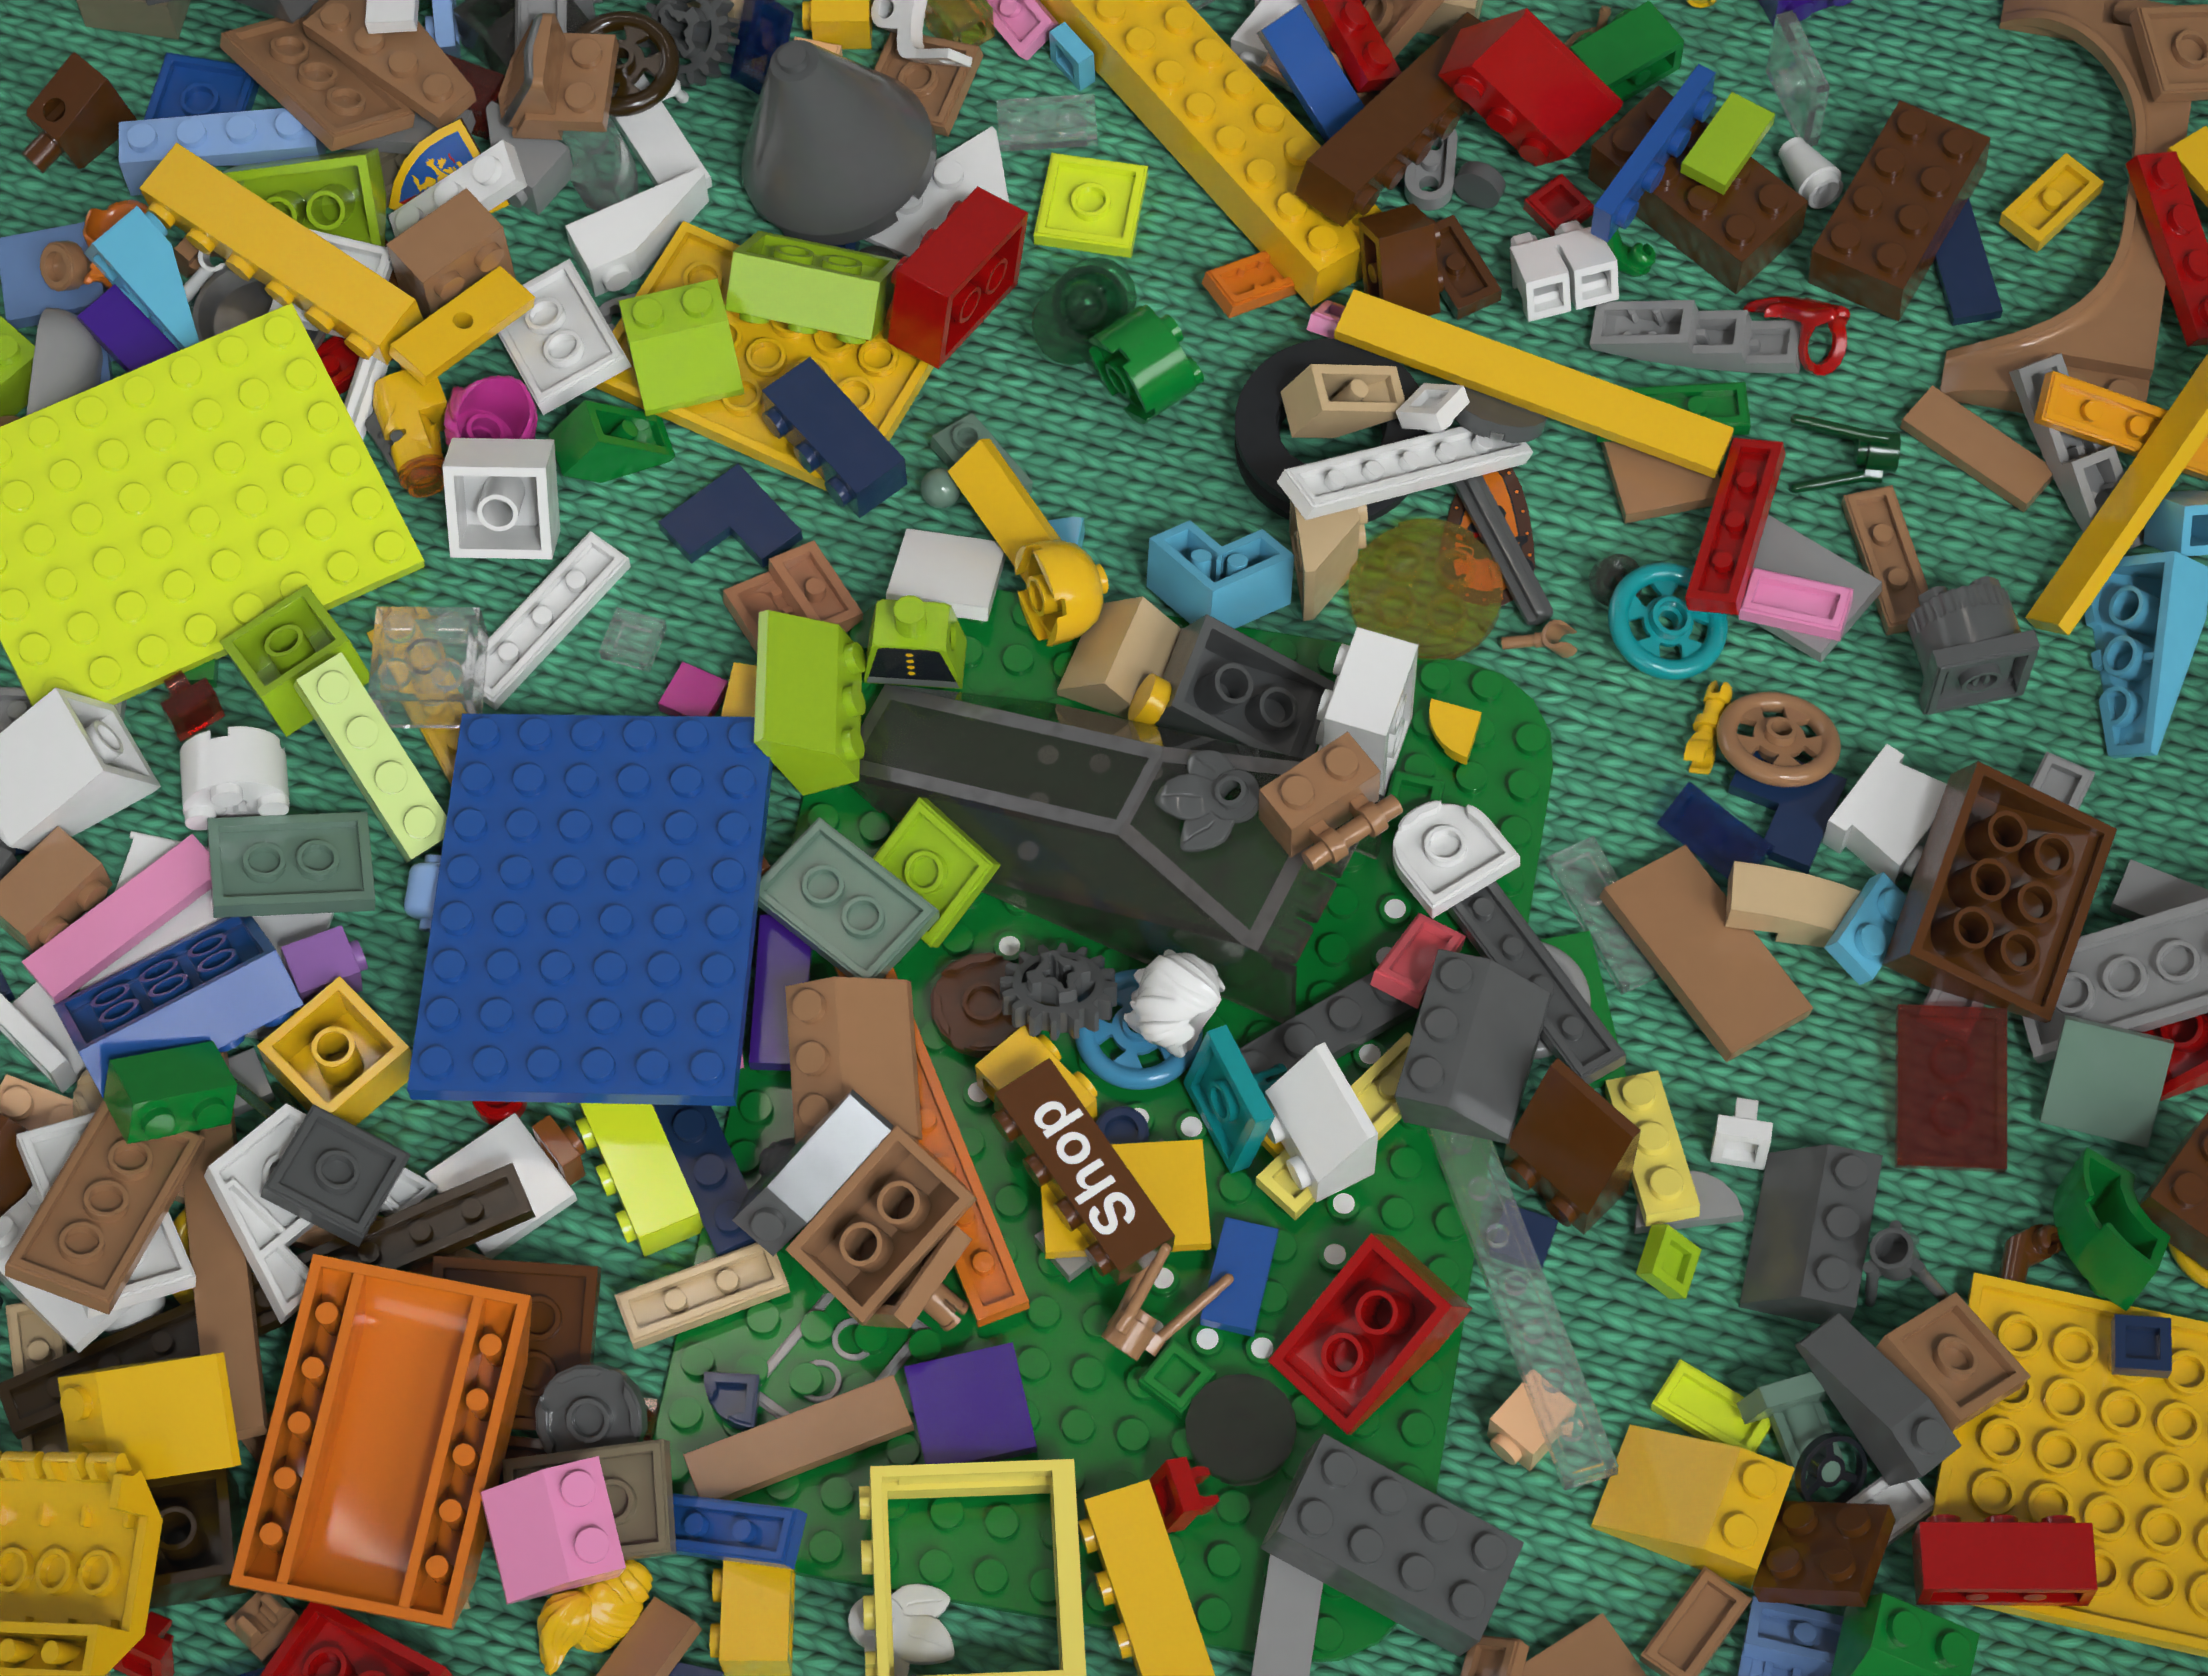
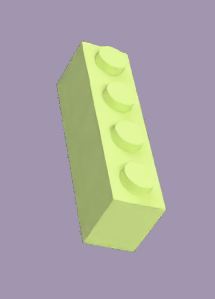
[293,652,447,863]

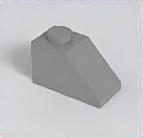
[486,101,575,215]

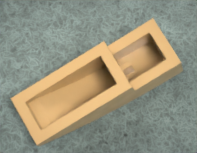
[1725,861,1861,947]

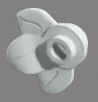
[848,1584,955,1676]

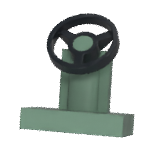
[1736,1372,1867,1503]

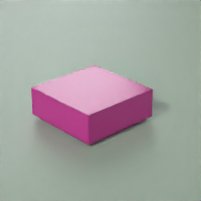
[658,661,728,716]

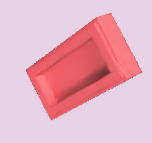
[1370,913,1466,1009]

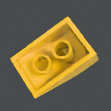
[57,1352,241,1480]
[1591,1424,1795,1589]

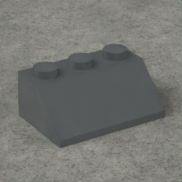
[1395,949,1551,1144]
[1739,1144,1883,1325]

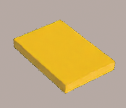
[1040,1139,1211,1259]

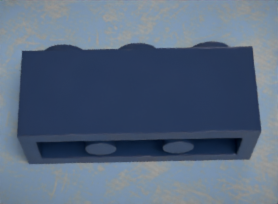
[762,357,907,519]

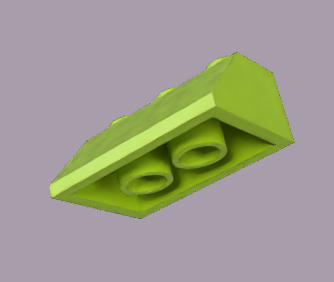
[222,147,386,247]
[725,230,899,344]
[754,610,866,796]

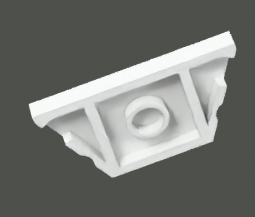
[863,126,1009,259]

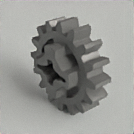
[639,0,740,87]
[1000,943,1117,1041]

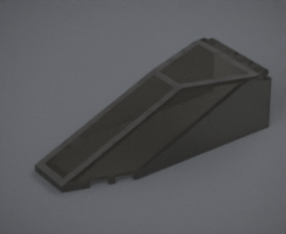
[848,684,1384,1024]

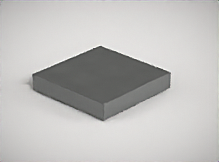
[260,1104,411,1247]

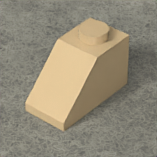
[1281,364,1405,438]

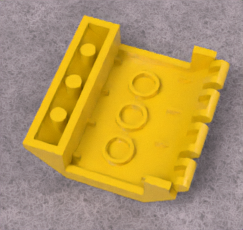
[0,1451,163,1676]

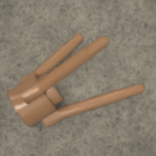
[1101,1243,1234,1361]

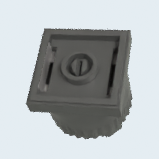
[1907,576,2040,715]

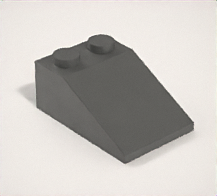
[1155,614,1335,762]

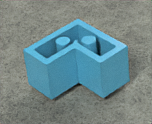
[1146,520,1295,629]

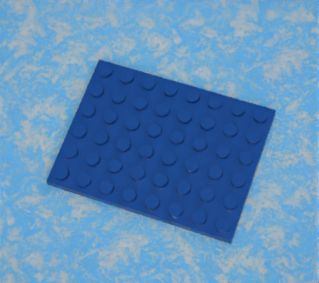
[407,713,773,1106]

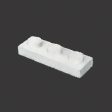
[388,139,527,238]

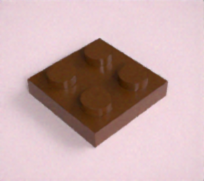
[1752,1501,1896,1607]

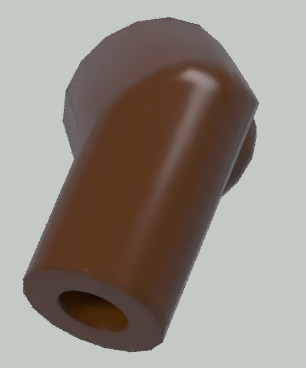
[1998,1224,2063,1283]

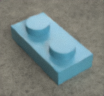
[1824,872,1907,985]

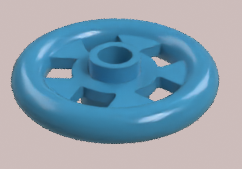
[1075,969,1203,1090]

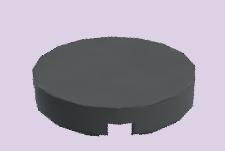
[1453,383,1548,443]
[535,1362,648,1454]

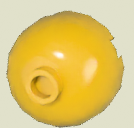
[1015,540,1109,646]

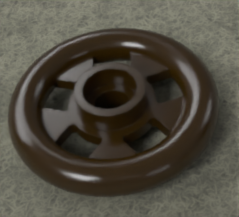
[575,11,680,117]

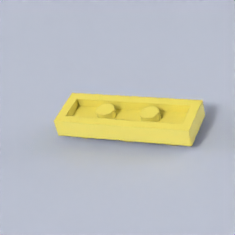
[1605,1070,1700,1227]

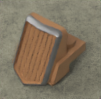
[498,13,619,140]

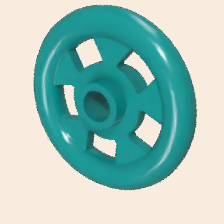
[1608,562,1728,680]

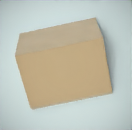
[1057,596,1181,728]

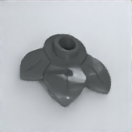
[1154,750,1261,852]

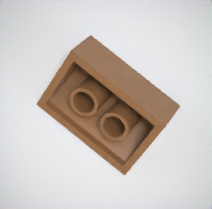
[785,976,922,1148]
[785,1125,977,1324]

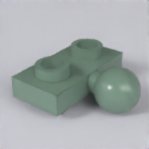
[920,413,1033,508]

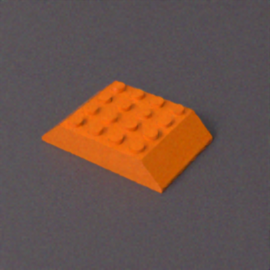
[229,1254,532,1630]

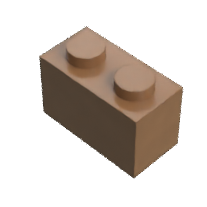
[0,826,113,954]

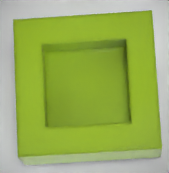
[1636,1224,1702,1299]

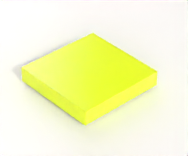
[1033,153,1148,258]

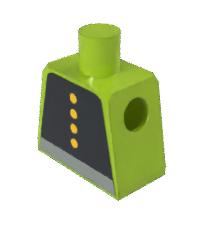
[864,595,967,689]

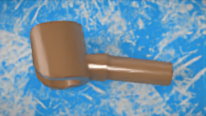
[1501,620,1577,658]

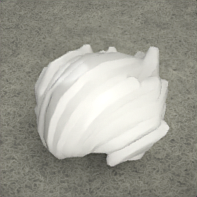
[1124,949,1225,1058]

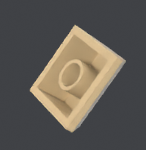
[1289,500,1368,621]

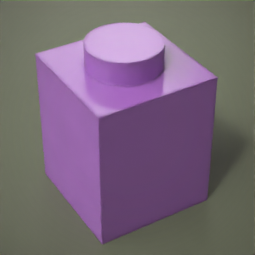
[281,925,368,1009]

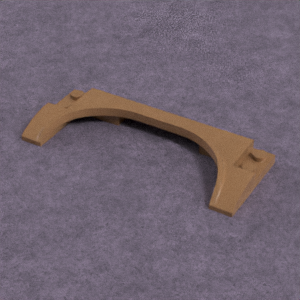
[1940,0,2192,414]

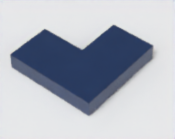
[658,464,803,568]
[1728,751,1847,874]

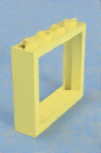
[859,1459,1086,1676]

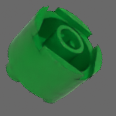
[1088,305,1204,424]

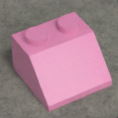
[480,1456,626,1605]

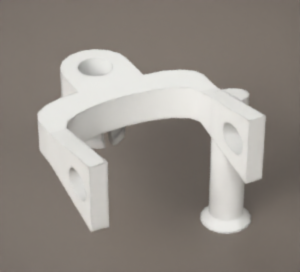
[871,0,973,67]

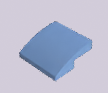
[1737,1596,1844,1676]

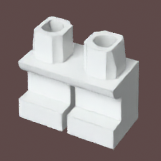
[1510,220,1619,322]

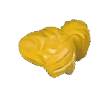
[537,1560,653,1676]

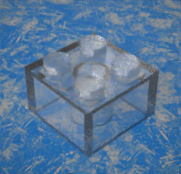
[368,607,489,728]

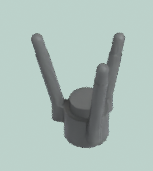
[1863,1220,1950,1307]

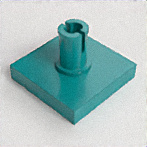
[1183,1025,1288,1174]

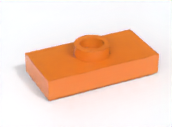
[1202,251,1298,318]

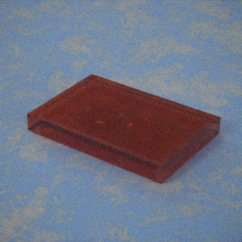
[1895,1004,2007,1172]

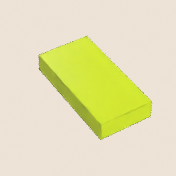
[1650,1359,1772,1453]

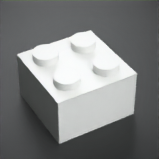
[442,438,560,559]

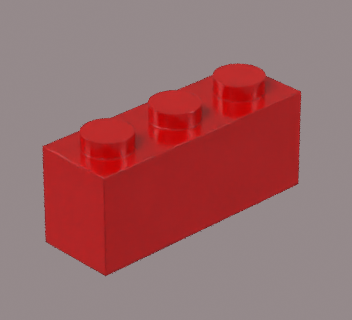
[1912,1514,2098,1606]

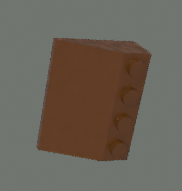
[1882,761,2117,1023]

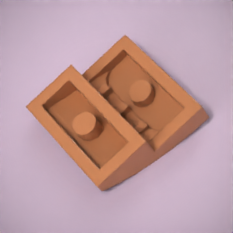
[723,540,863,654]

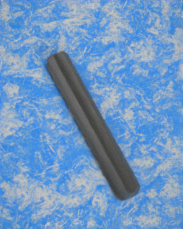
[1452,475,1553,626]

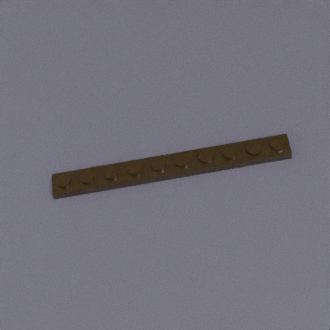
[0,1163,536,1440]

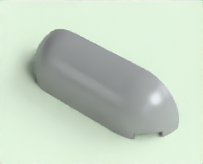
[26,308,103,416]

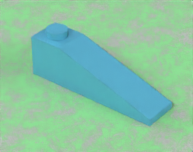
[2084,551,2208,759]

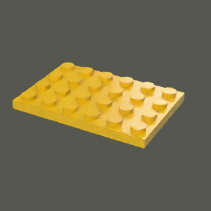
[595,221,934,491]

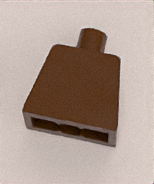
[21,52,137,174]

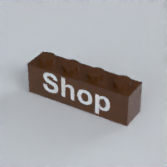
[991,1058,1175,1286]

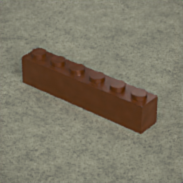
[1295,12,1482,227]

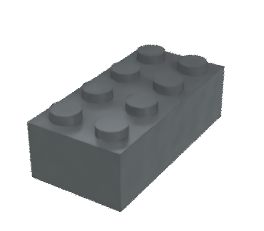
[1260,1434,1524,1657]

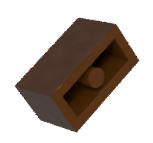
[1358,203,1444,316]

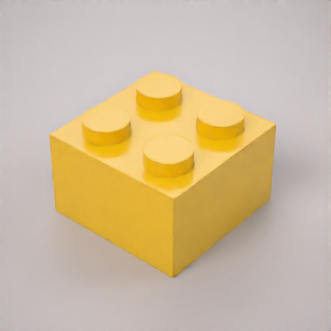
[257,976,412,1126]

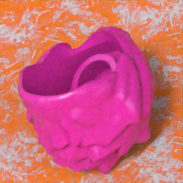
[444,375,538,447]

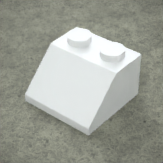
[1265,1042,1378,1203]

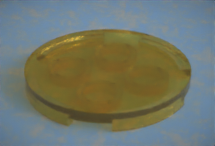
[1348,518,1503,660]

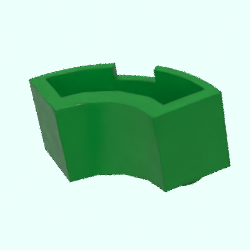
[2053,1147,2171,1311]

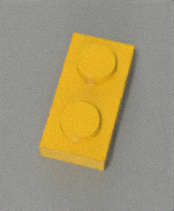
[1999,153,2104,253]

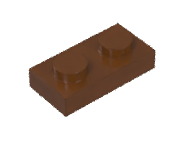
[1436,215,1502,320]

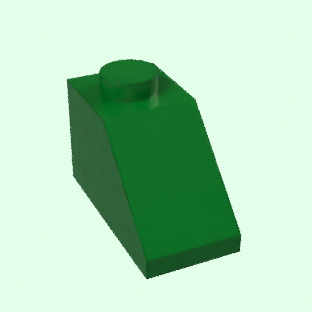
[548,400,676,483]

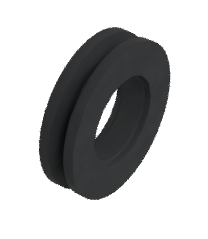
[1235,339,1428,522]

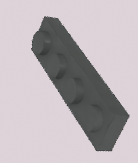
[1239,971,1422,1078]

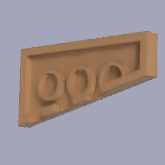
[302,0,477,128]

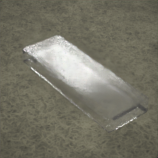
[1546,835,1660,995]

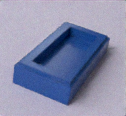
[1200,1217,1279,1337]

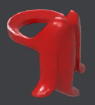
[1743,296,1850,376]

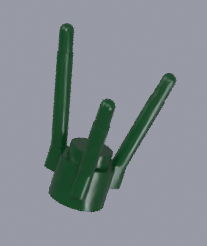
[1790,414,1901,493]

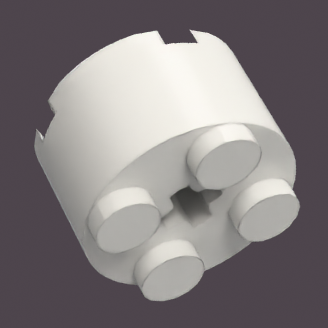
[180,726,290,831]

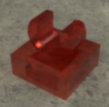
[160,671,225,742]

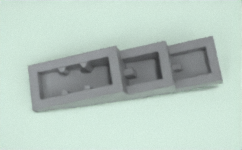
[1590,300,1801,374]
[2009,353,2144,549]

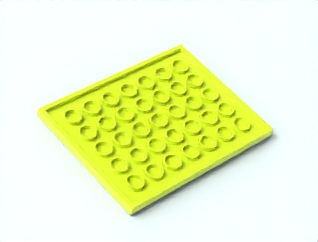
[0,303,425,706]

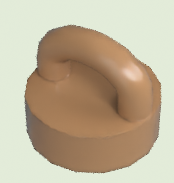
[40,240,91,292]

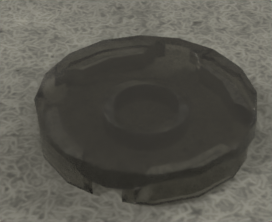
[1185,1374,1297,1486]

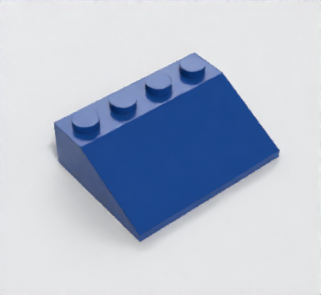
[53,916,304,1099]

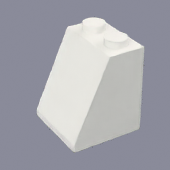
[0,687,161,852]

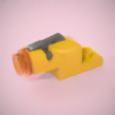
[365,365,447,498]

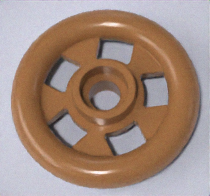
[1716,691,1841,787]

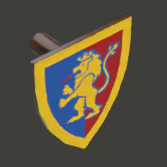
[389,118,511,213]

